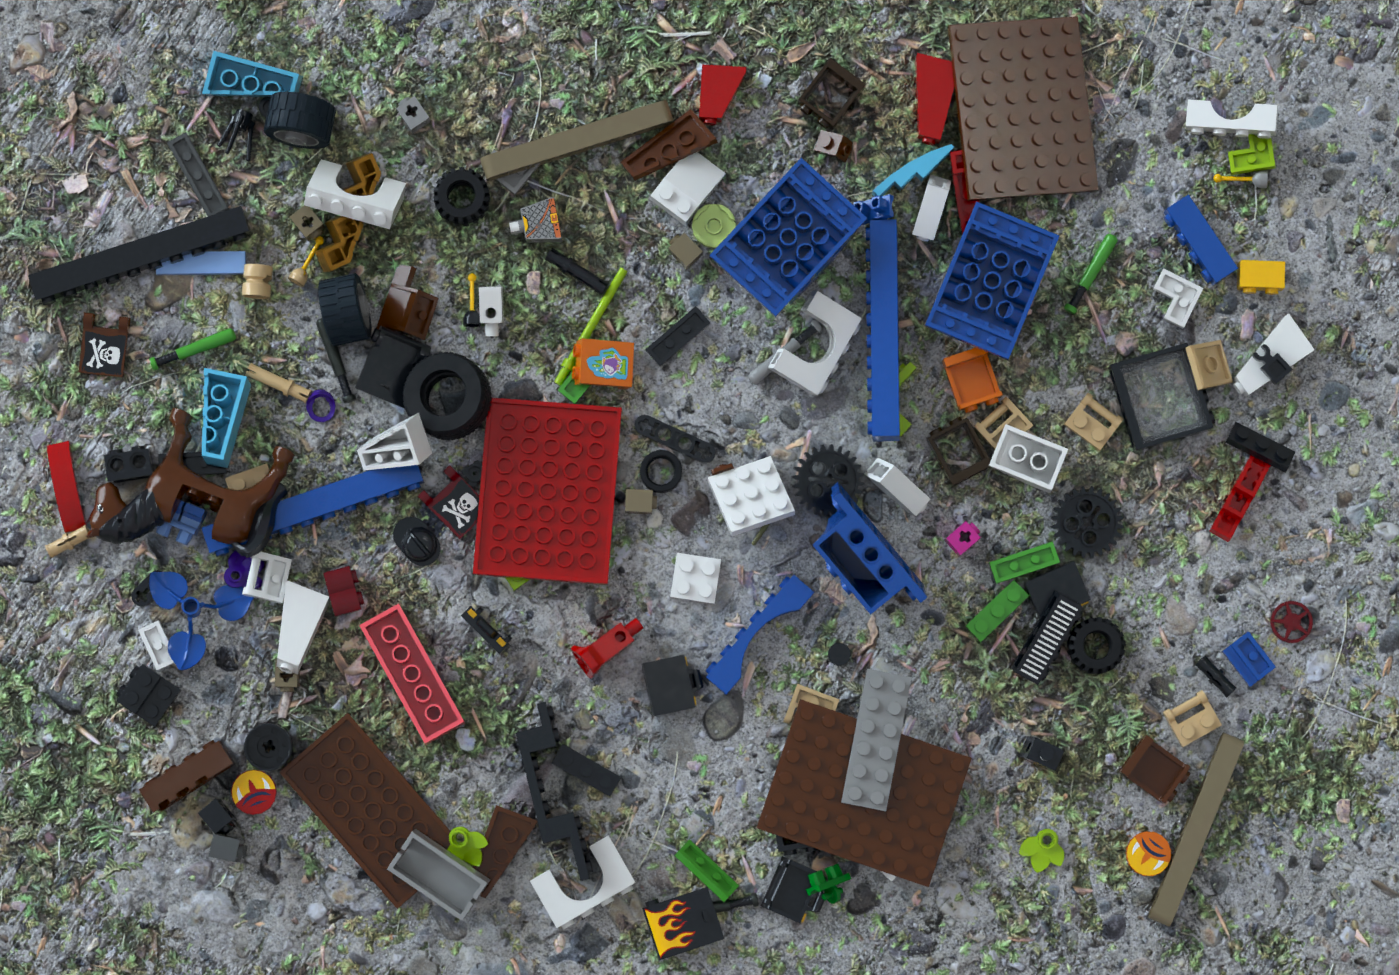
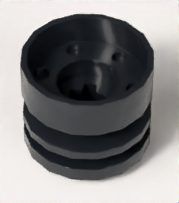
[244,722,294,771]

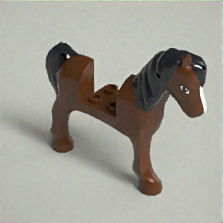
[86,408,295,558]

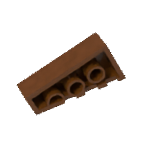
[139,740,235,813]

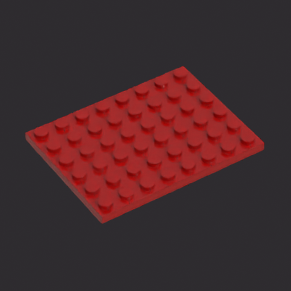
[473,398,622,585]

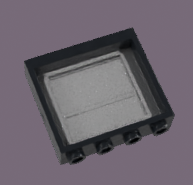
[1108,343,1215,452]

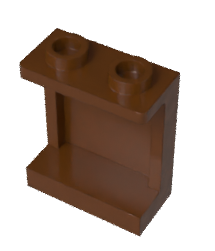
[1118,735,1191,804]

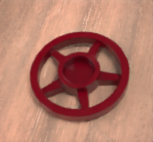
[1270,601,1313,643]

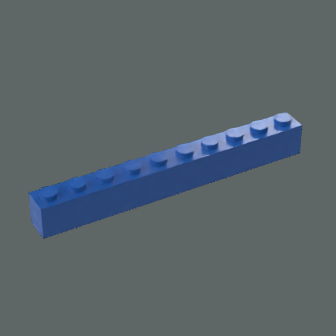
[866,219,900,442]
[201,465,425,557]

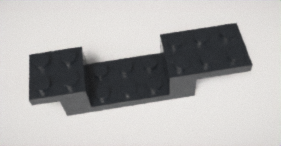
[516,702,593,881]

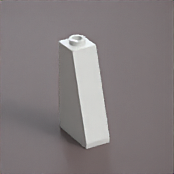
[1233,314,1314,398]
[277,580,329,675]

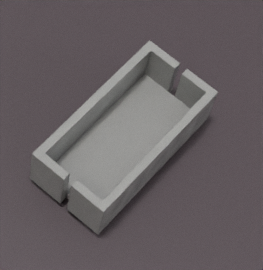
[387,829,490,920]

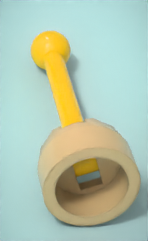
[288,236,324,287]

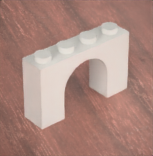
[304,159,406,229]
[768,291,862,395]
[530,835,636,930]

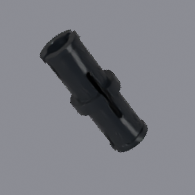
[1195,655,1237,698]

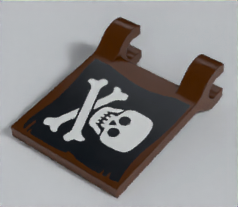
[79,312,131,377]

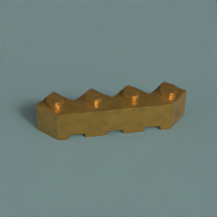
[315,153,381,272]

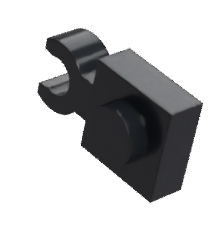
[1252,344,1293,385]

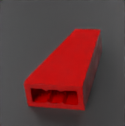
[915,53,955,146]

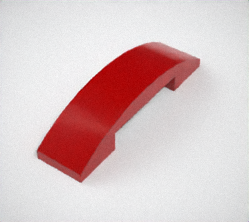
[950,150,979,234]
[47,441,86,533]

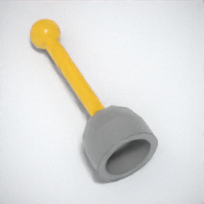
[1213,170,1268,188]

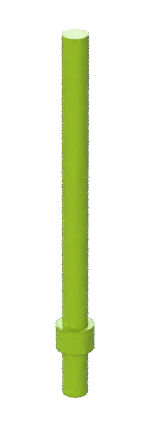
[554,267,628,386]

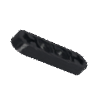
[634,415,715,464]

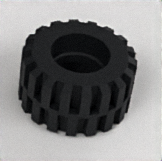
[433,167,490,227]
[1067,617,1126,675]

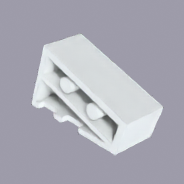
[357,412,432,471]

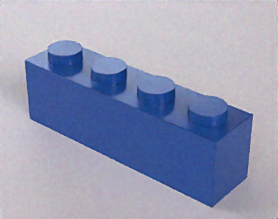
[1164,194,1238,286]

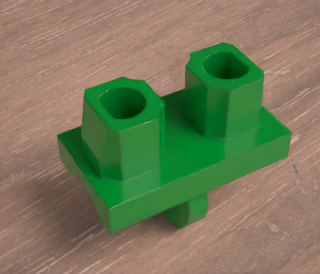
[806,864,851,904]

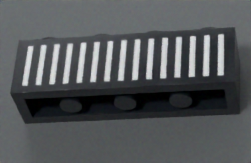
[1011,590,1083,685]

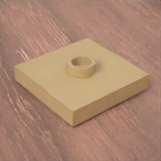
[1185,340,1233,390]

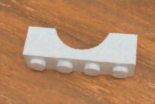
[1186,100,1278,139]

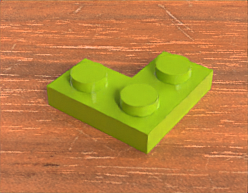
[1228,134,1276,175]

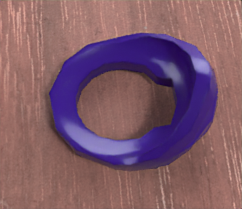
[306,389,336,422]

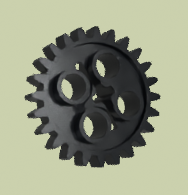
[791,444,865,517]
[1051,486,1124,559]

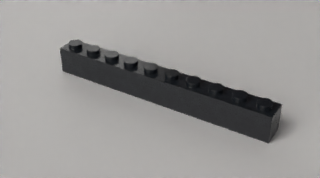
[28,206,252,305]

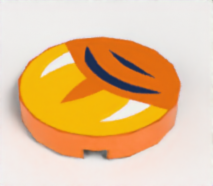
[1126,831,1171,876]

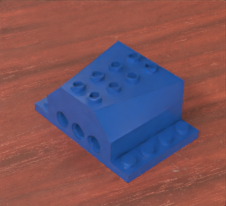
[709,158,867,317]
[925,201,1059,360]
[812,482,927,615]

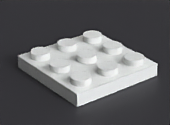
[708,456,795,536]

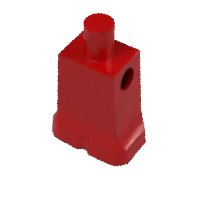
[570,618,643,679]

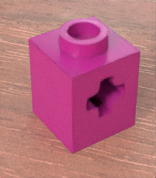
[944,521,981,557]

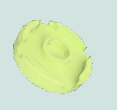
[692,204,736,248]

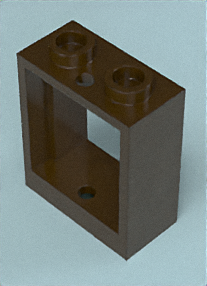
[798,58,866,130]
[926,417,990,488]

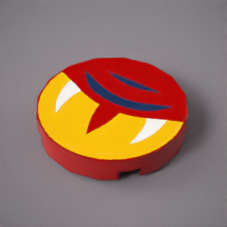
[231,770,277,815]

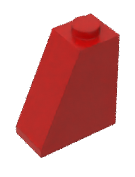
[699,64,746,125]

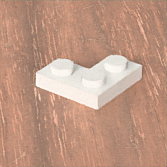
[1153,268,1203,329]
[138,620,189,671]

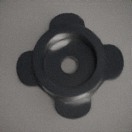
[462,460,482,487]

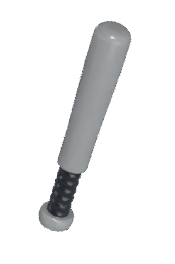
[748,320,822,385]

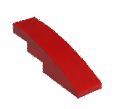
[1209,455,1271,542]

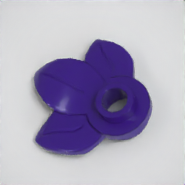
[224,550,264,589]

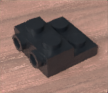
[116,664,181,727]

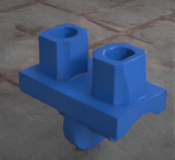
[853,194,894,225]

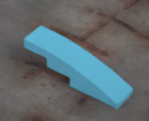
[872,144,954,197]

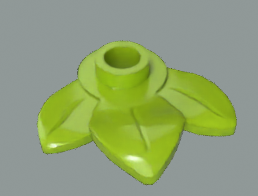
[447,826,488,867]
[1019,829,1064,873]

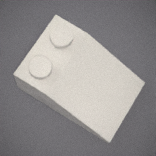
[650,152,726,226]
[989,424,1068,493]

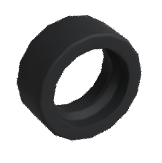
[640,450,682,493]

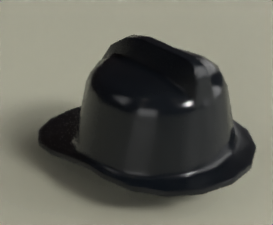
[393,517,441,566]

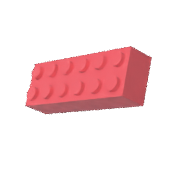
[359,603,465,745]

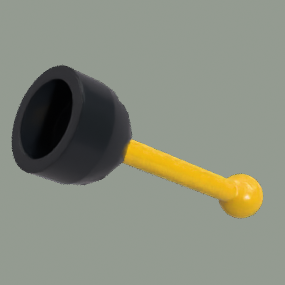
[463,273,481,328]

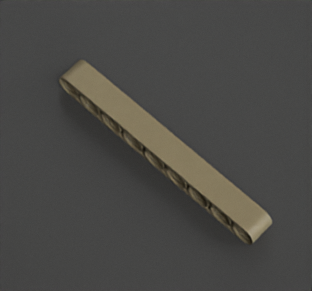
[480,100,674,181]
[1148,732,1245,927]

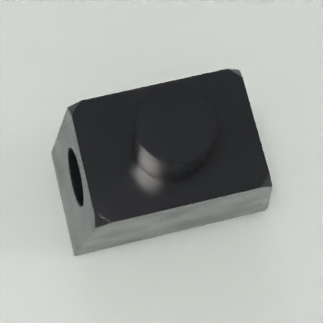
[1018,736,1066,774]

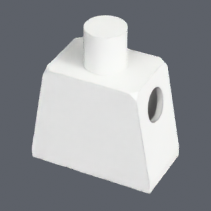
[479,286,504,336]

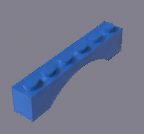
[706,575,814,695]

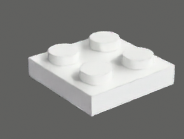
[670,553,721,604]

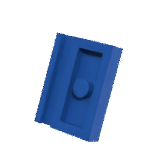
[1222,631,1276,687]

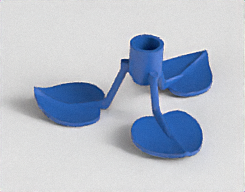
[149,572,254,671]

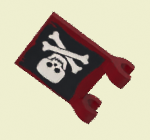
[417,465,479,539]

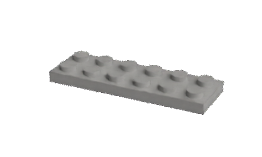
[841,669,912,812]

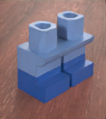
[156,500,208,545]

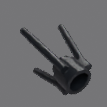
[217,109,255,162]

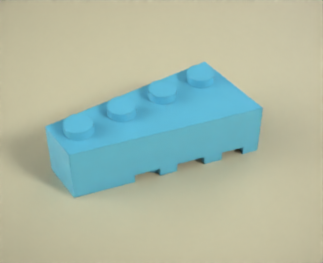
[202,51,303,97]
[202,368,251,468]

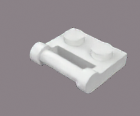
[242,552,292,604]

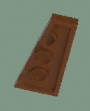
[621,109,718,181]
[473,805,538,898]

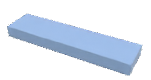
[156,251,246,275]

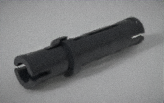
[545,247,609,295]

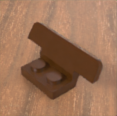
[372,265,439,342]

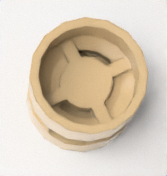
[242,264,273,299]

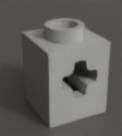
[396,96,431,134]

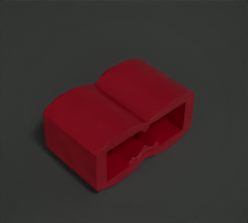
[323,566,365,617]

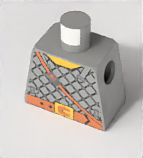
[509,197,563,243]

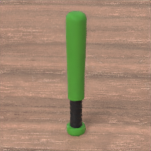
[1064,234,1118,314]
[149,328,236,371]

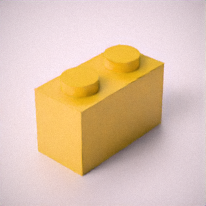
[1237,260,1285,295]

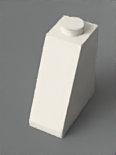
[912,174,951,241]
[864,458,930,516]

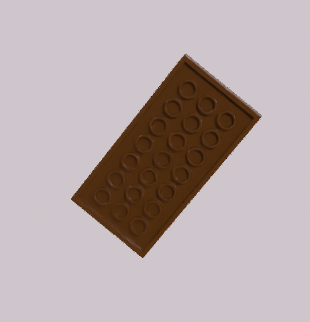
[279,713,451,909]

